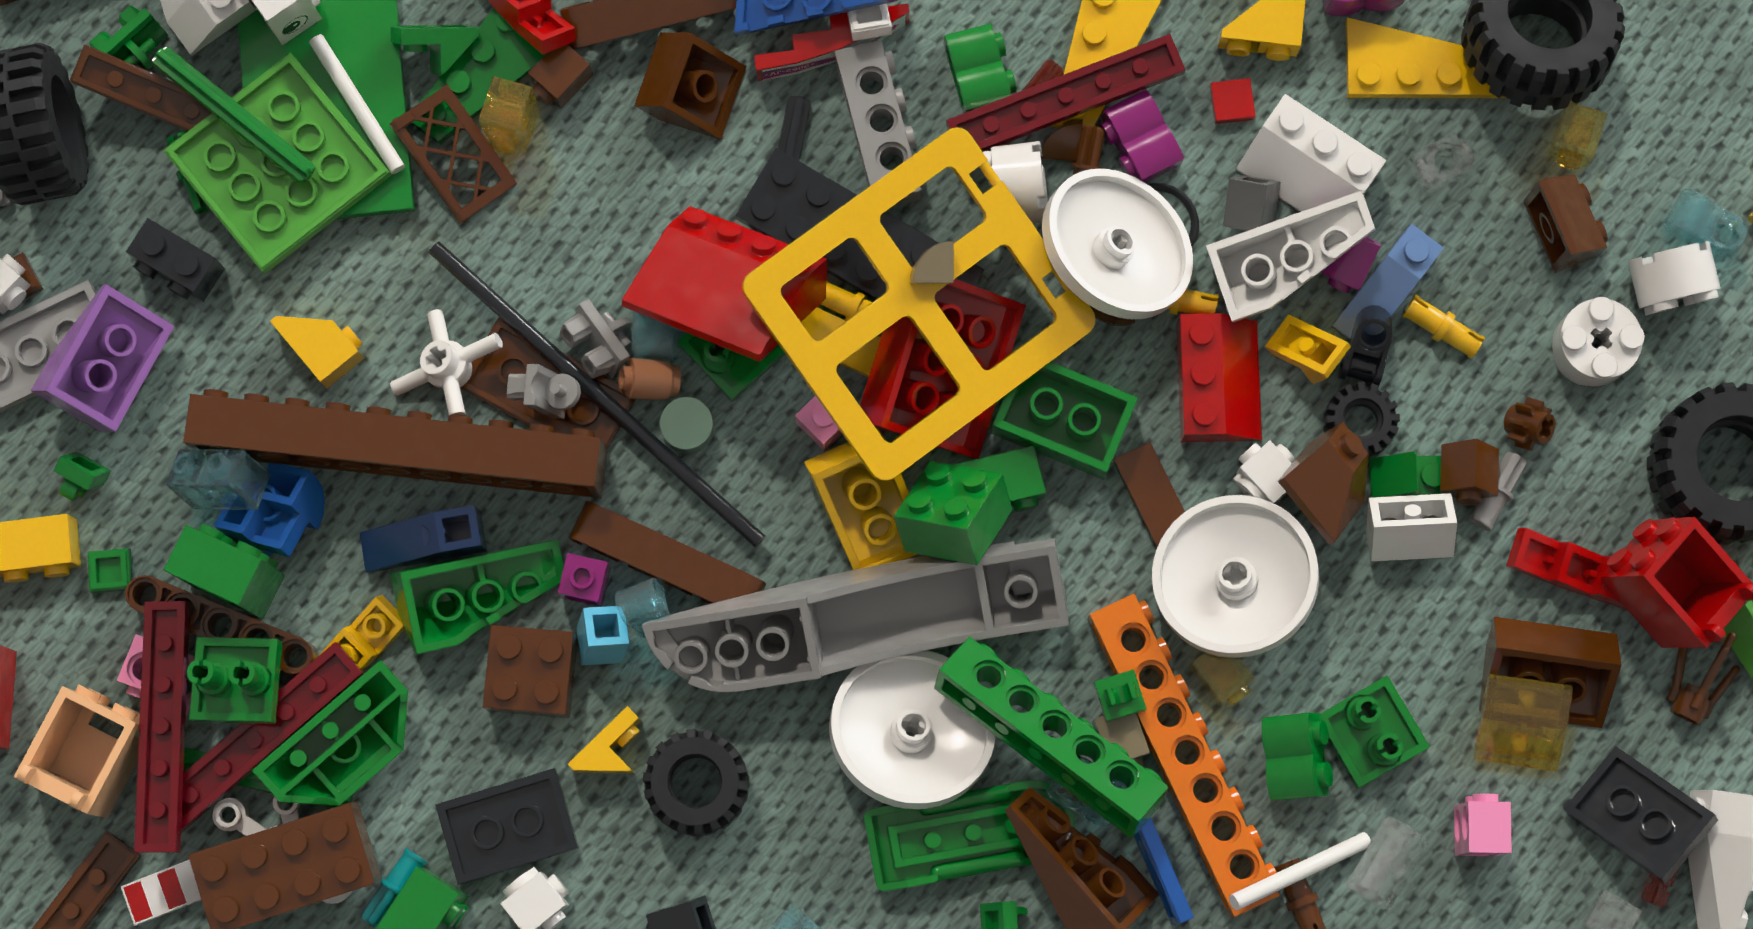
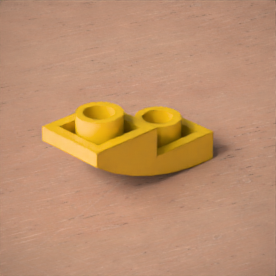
[319,595,405,671]

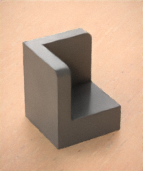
[1223,175,1281,231]

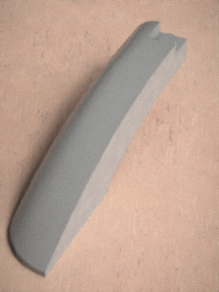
[642,538,1069,692]

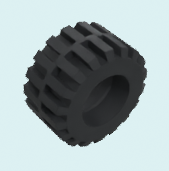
[643,729,749,836]

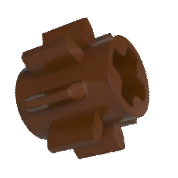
[1504,397,1556,451]

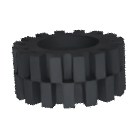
[1323,382,1400,458]

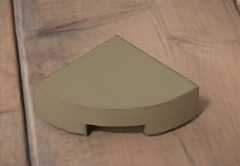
[910,241,954,283]

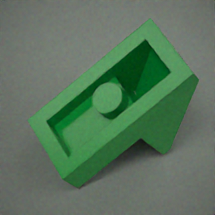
[390,24,479,76]
[1369,451,1445,498]

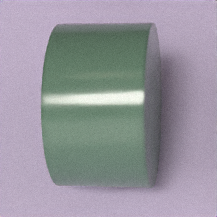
[660,397,714,454]

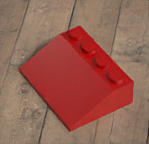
[622,206,827,362]
[860,266,1026,459]

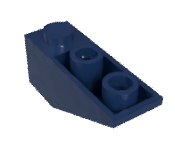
[360,505,487,573]

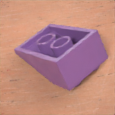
[31,284,174,432]

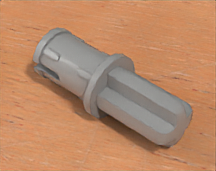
[1468,452,1527,531]

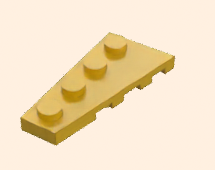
[1052,0,1162,128]
[1345,17,1506,98]

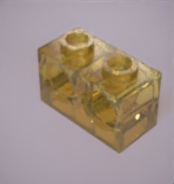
[478,76,541,155]

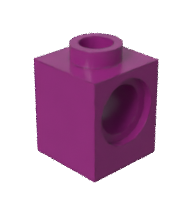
[558,553,611,607]

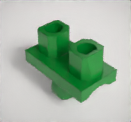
[89,6,168,71]

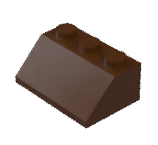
[1479,617,1622,728]

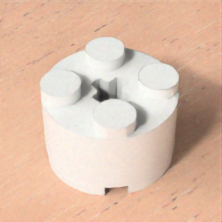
[983,141,1048,223]
[1628,241,1721,316]
[1552,297,1645,386]

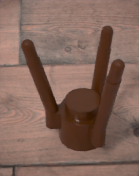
[1666,632,1740,725]

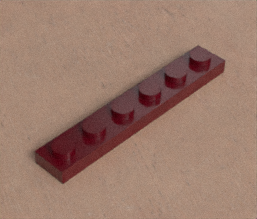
[946,34,1186,152]
[134,601,190,854]
[181,642,364,833]

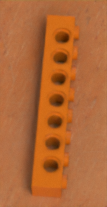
[1087,593,1280,918]

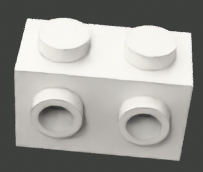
[1366,493,1457,561]

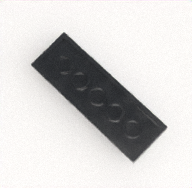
[735,148,985,300]

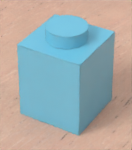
[576,606,629,666]

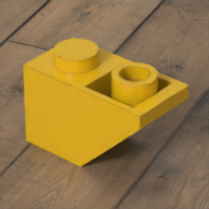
[1217,0,1306,61]

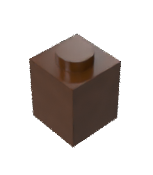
[528,44,593,109]
[1440,439,1499,505]

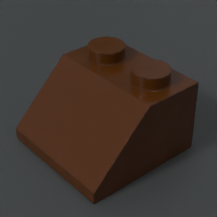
[634,32,747,139]
[1523,174,1608,273]

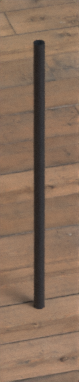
[429,241,766,548]

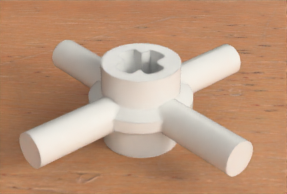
[390,309,503,416]

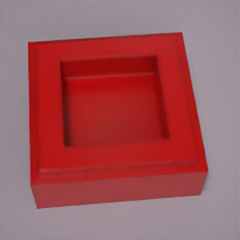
[1209,78,1256,124]

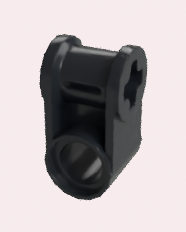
[1338,305,1392,388]

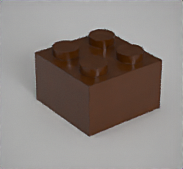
[482,625,578,718]

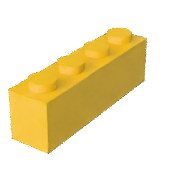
[0,514,81,583]

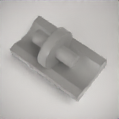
[560,299,632,379]
[506,364,581,419]

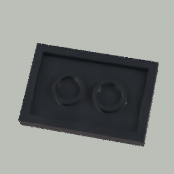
[1564,746,1718,884]
[435,768,579,885]

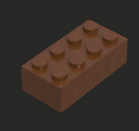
[188,801,382,929]

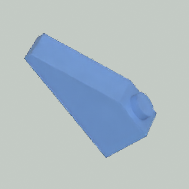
[1332,223,1444,340]

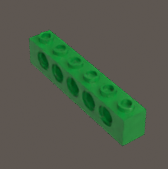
[934,636,1168,839]

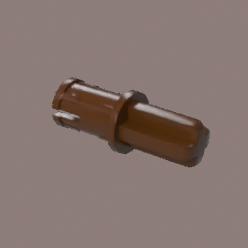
[1071,125,1105,175]

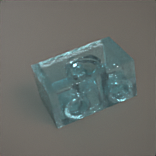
[165,449,271,510]

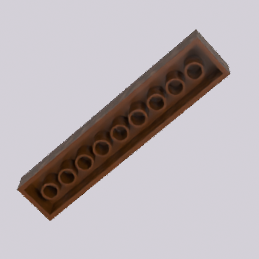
[183,389,608,499]

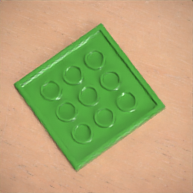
[163,52,392,275]

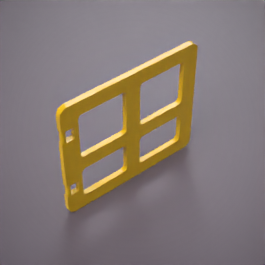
[742,127,1095,480]

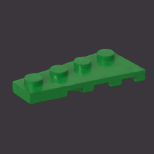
[412,8,546,145]

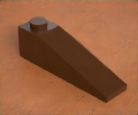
[1005,787,1159,929]

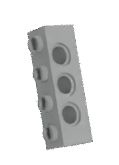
[835,40,927,207]

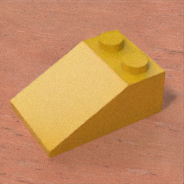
[804,428,918,570]

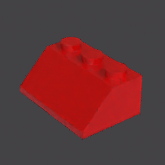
[1176,313,1262,443]

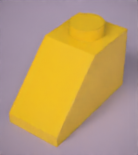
[270,316,364,389]

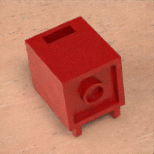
[1599,517,1753,648]

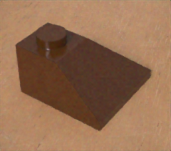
[1278,422,1368,545]

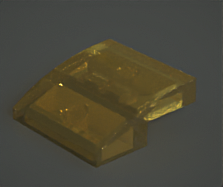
[1474,674,1573,772]

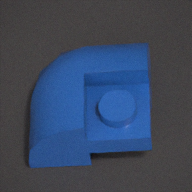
[214,464,325,557]

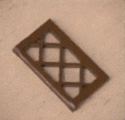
[389,84,517,224]

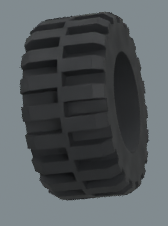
[1461,0,1625,111]
[0,43,89,206]
[1647,382,1753,545]

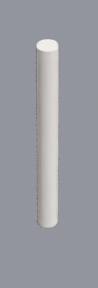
[309,34,405,174]
[1229,832,1371,910]

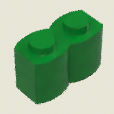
[943,23,1017,113]
[1261,713,1333,801]

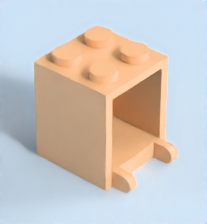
[14,684,140,818]

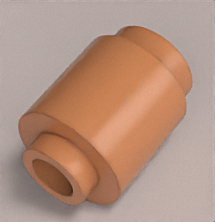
[618,358,681,401]

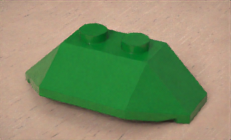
[252,660,408,806]

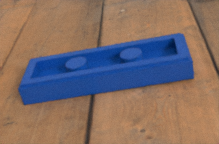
[1134,817,1194,925]

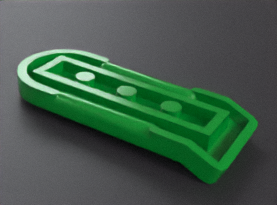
[864,780,1075,892]

